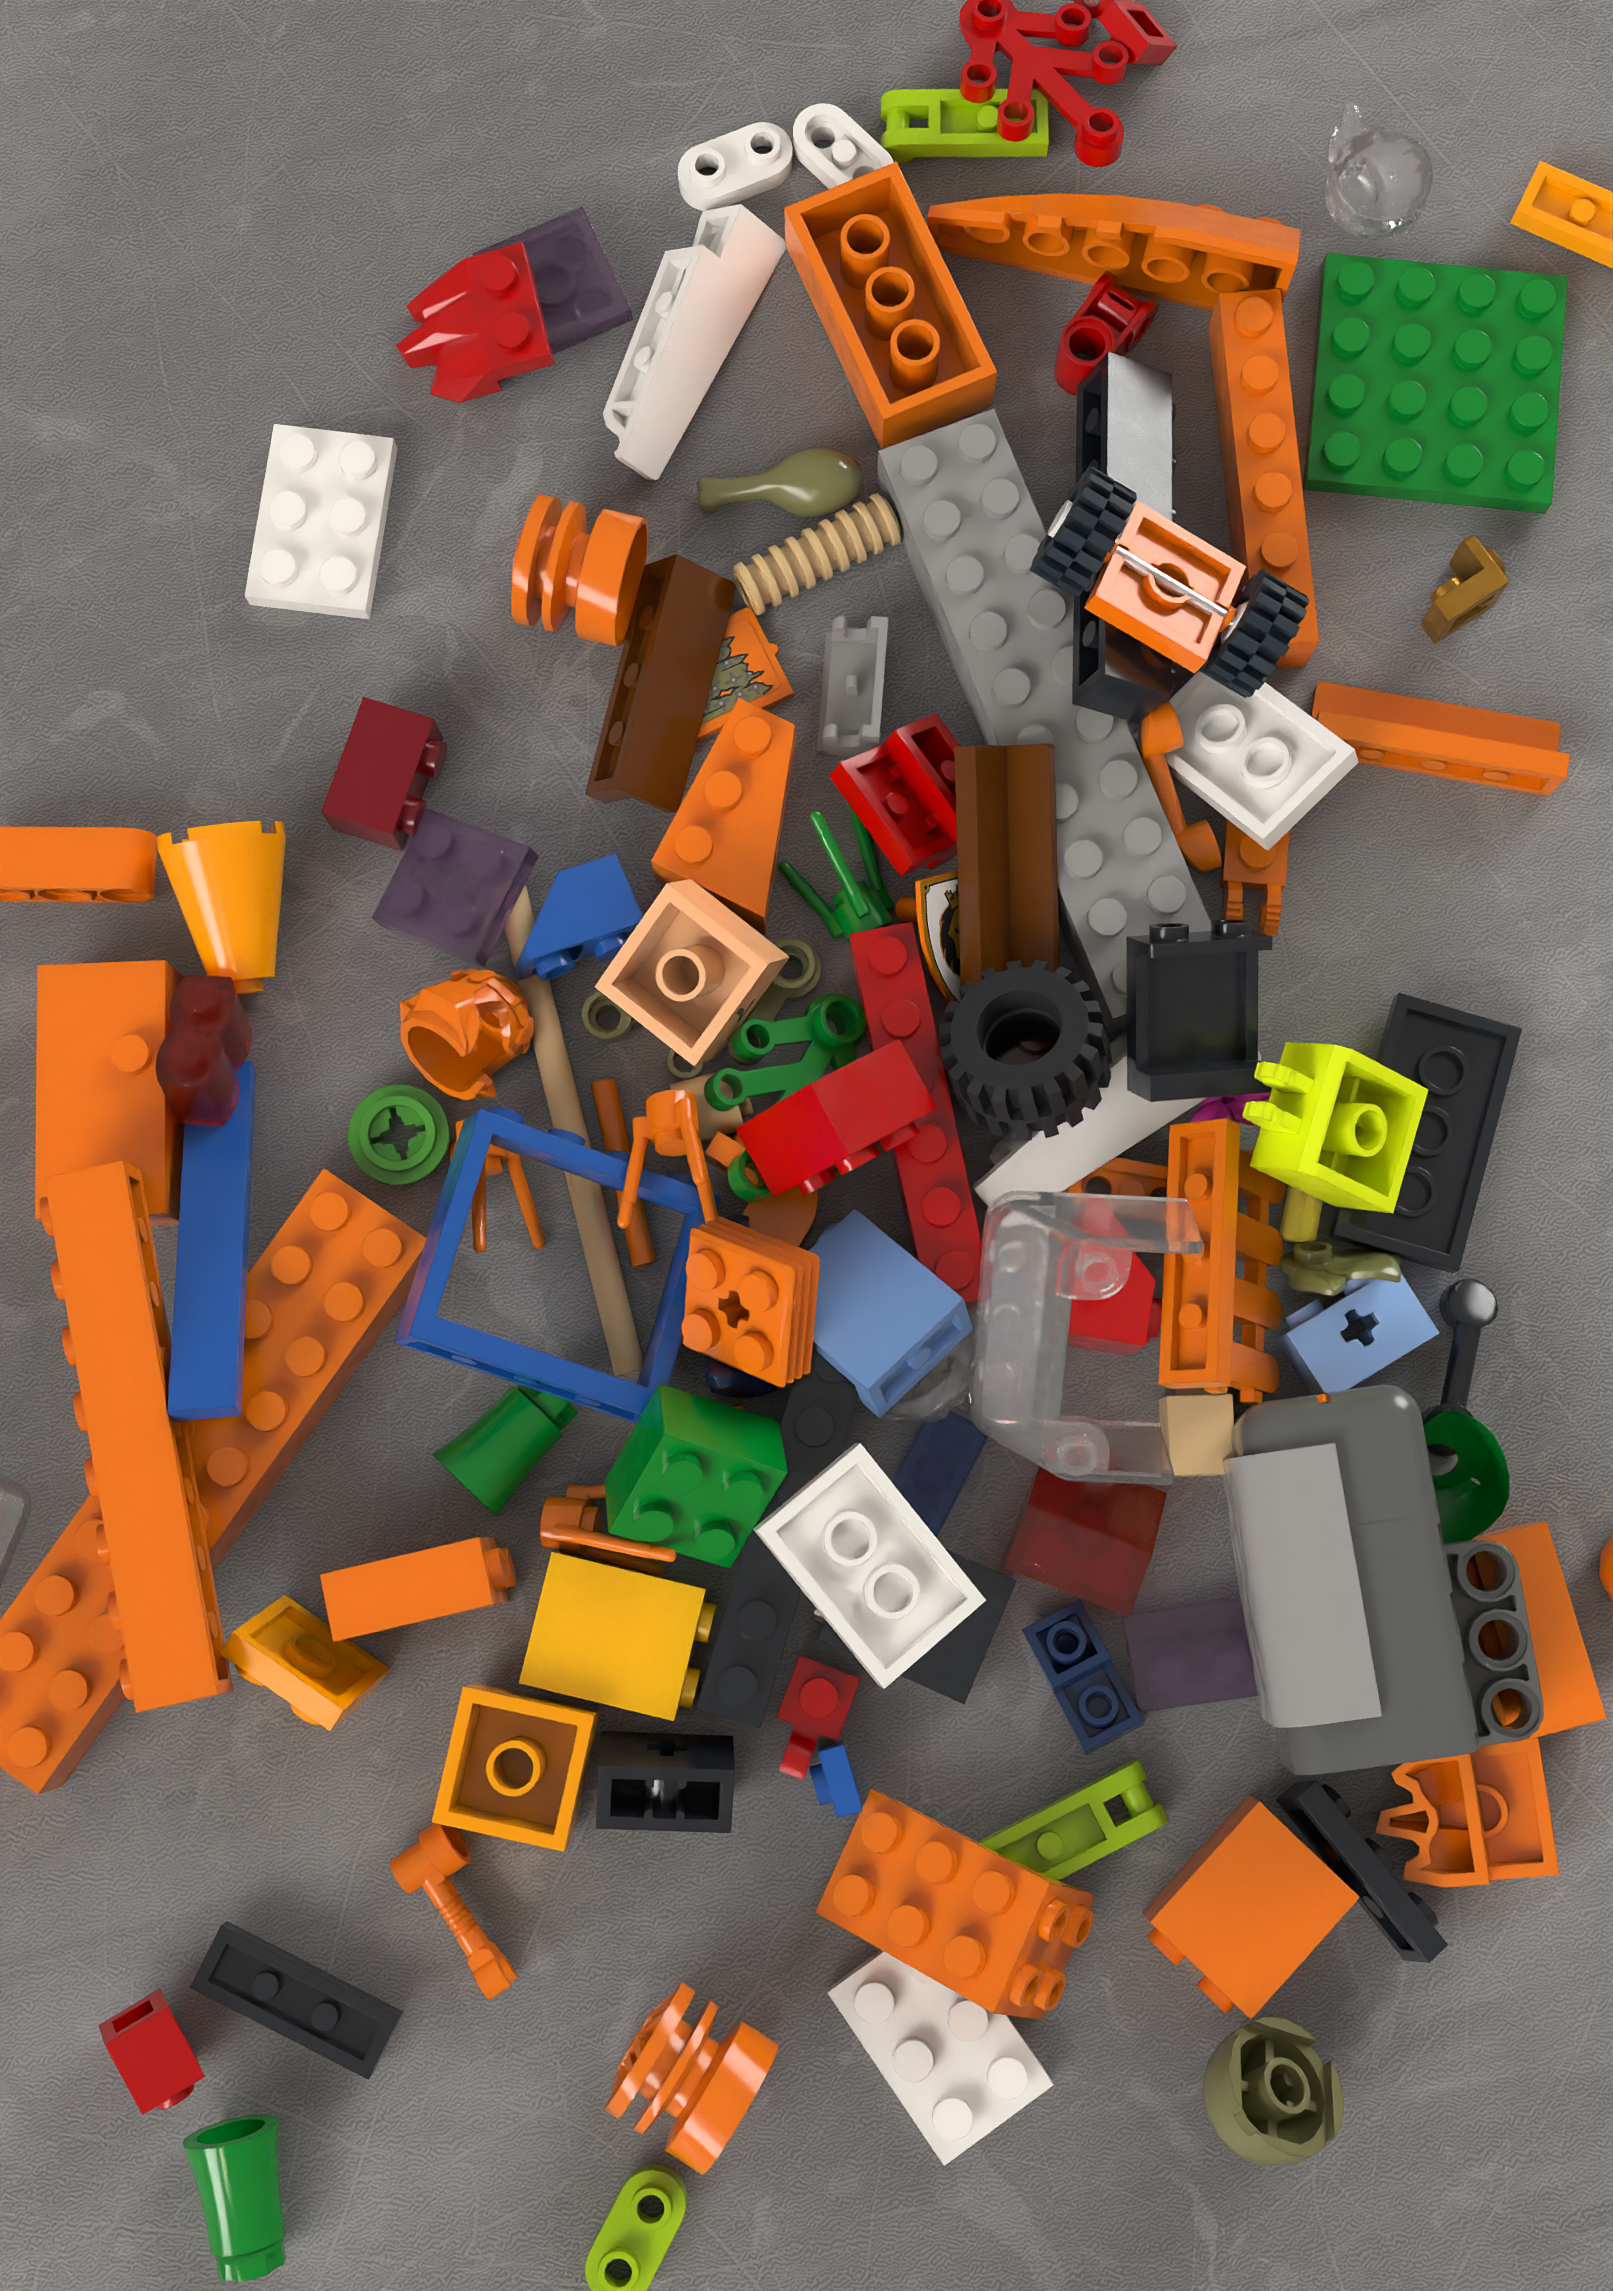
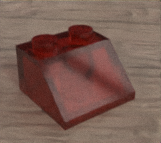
[999,1445,1167,1617]

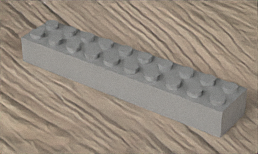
[877,409,1211,1033]

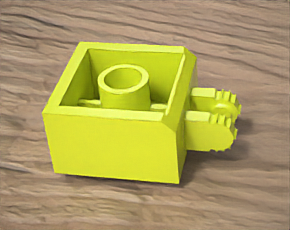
[1242,1042,1428,1213]

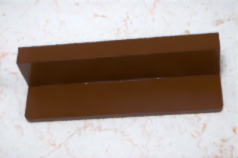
[585,554,736,813]
[954,743,1060,1000]

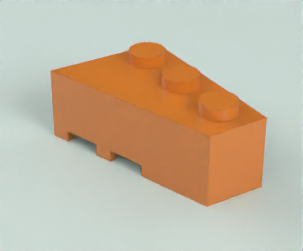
[651,698,796,935]

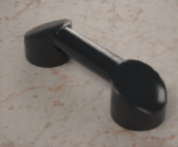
[1421,1279,1498,1457]

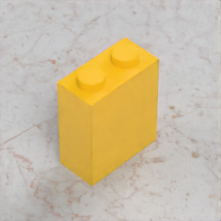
[519,1552,717,1721]

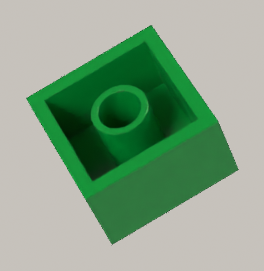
[605,1383,788,1568]

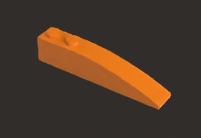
[927,193,1300,311]

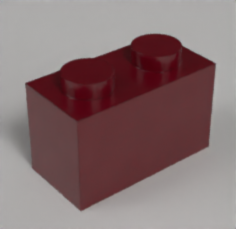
[321,697,447,851]

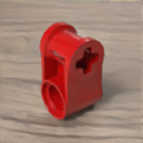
[1054,271,1159,396]

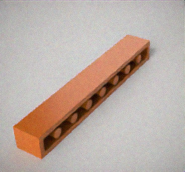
[39,1160,234,1713]

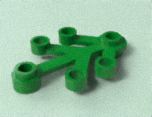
[704,993,865,1202]

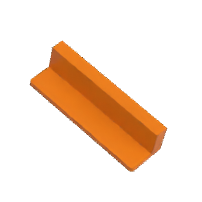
[1310,682,1570,796]

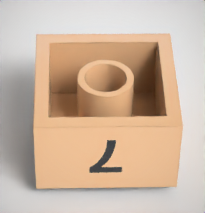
[595,879,790,1067]

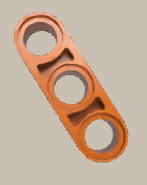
[0,826,157,903]

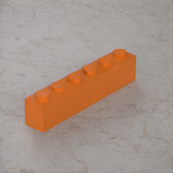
[1208,289,1319,669]

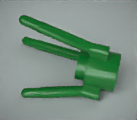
[778,804,894,943]

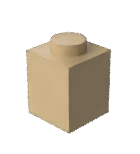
[1158,1387,1234,1477]

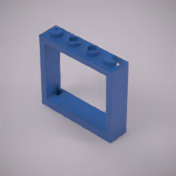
[394,1106,721,1424]

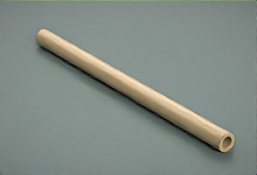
[496,885,644,1377]

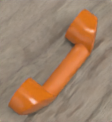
[1137,700,1222,873]

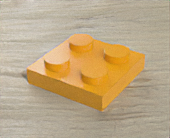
[220,1595,390,1731]

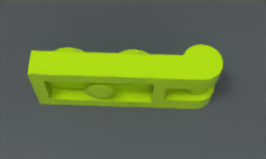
[880,89,1049,164]
[977,1758,1169,1881]

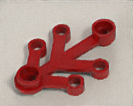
[959,0,1129,167]

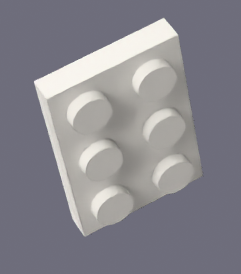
[244,424,398,619]
[1133,670,1359,851]
[753,1443,986,1689]
[827,1950,1054,2166]

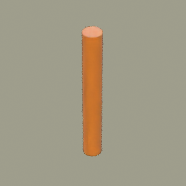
[591,1079,657,1268]

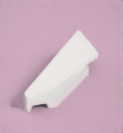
[603,204,786,480]
[972,1029,1261,1225]

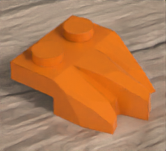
[1375,1737,1560,1888]

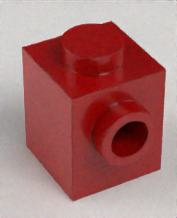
[98,1989,205,2115]

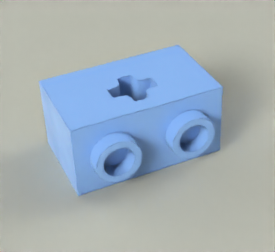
[1276,1274,1439,1395]

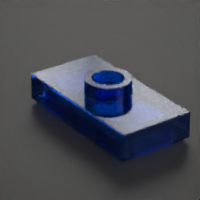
[892,1401,991,1538]

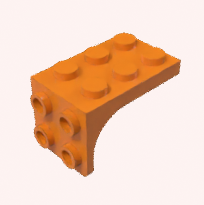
[815,1788,1094,2019]

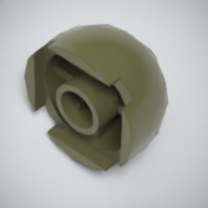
[1202,2016,1344,2167]

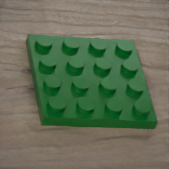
[1303,253,1568,514]

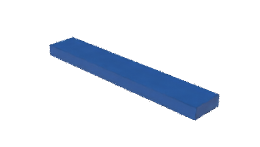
[167,1060,256,1422]

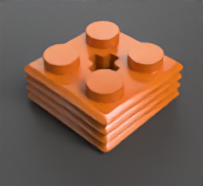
[681,1216,820,1388]

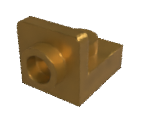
[1420,535,1510,644]

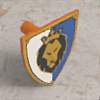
[895,870,961,1002]

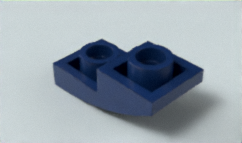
[1022,1599,1144,1755]

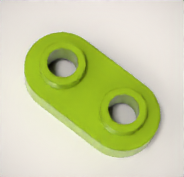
[585,2164,687,2291]

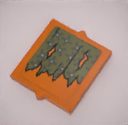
[697,606,794,742]

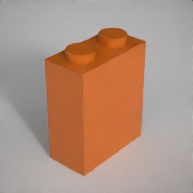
[320,1537,517,1642]
[1142,1795,1360,2019]

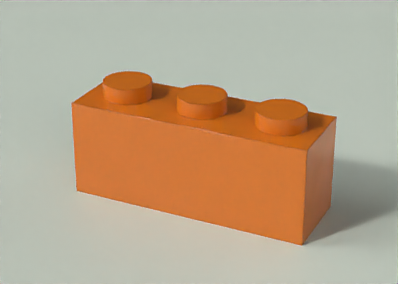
[1466,1522,1607,1739]

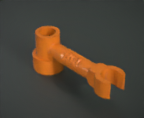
[390,1823,518,2000]

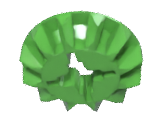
[348,1084,450,1185]

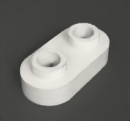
[793,103,894,189]
[678,122,793,211]

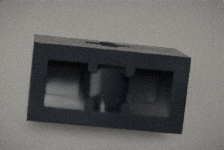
[596,1731,735,1833]

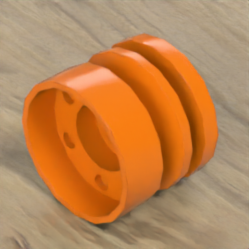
[511,494,649,647]
[604,1981,779,2175]

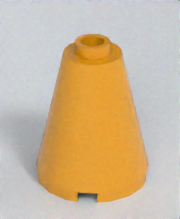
[156,821,286,996]

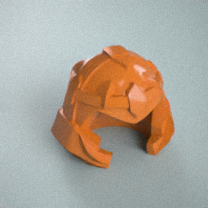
[400,969,534,1100]

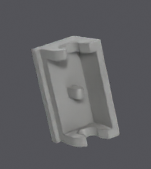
[817,616,889,757]

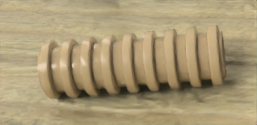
[733,493,901,615]

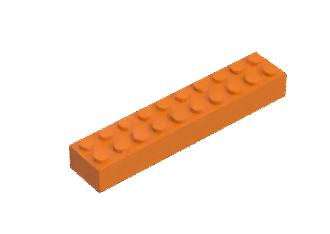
[0,1168,427,1795]

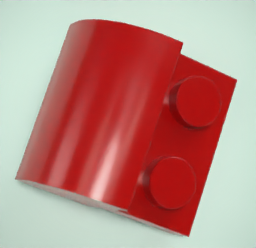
[829,713,961,877]

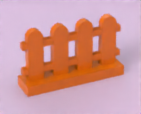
[1158,1118,1286,1405]

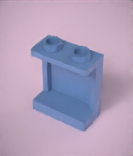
[809,1209,973,1418]

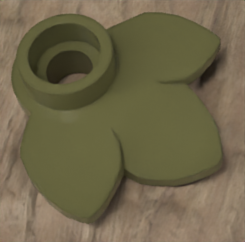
[1280,1241,1401,1296]

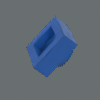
[809,1740,863,1819]

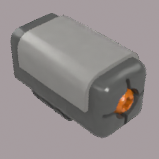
[1222,1385,1544,1775]

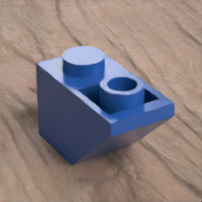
[514,853,643,981]

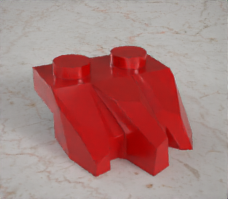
[396,242,555,403]

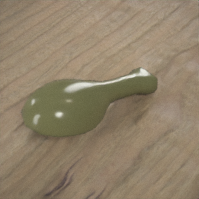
[697,447,864,517]

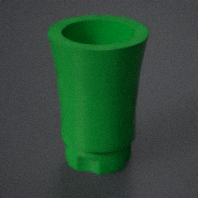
[432,1385,578,1518]
[183,2114,286,2282]

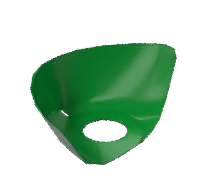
[1423,1410,1510,1544]

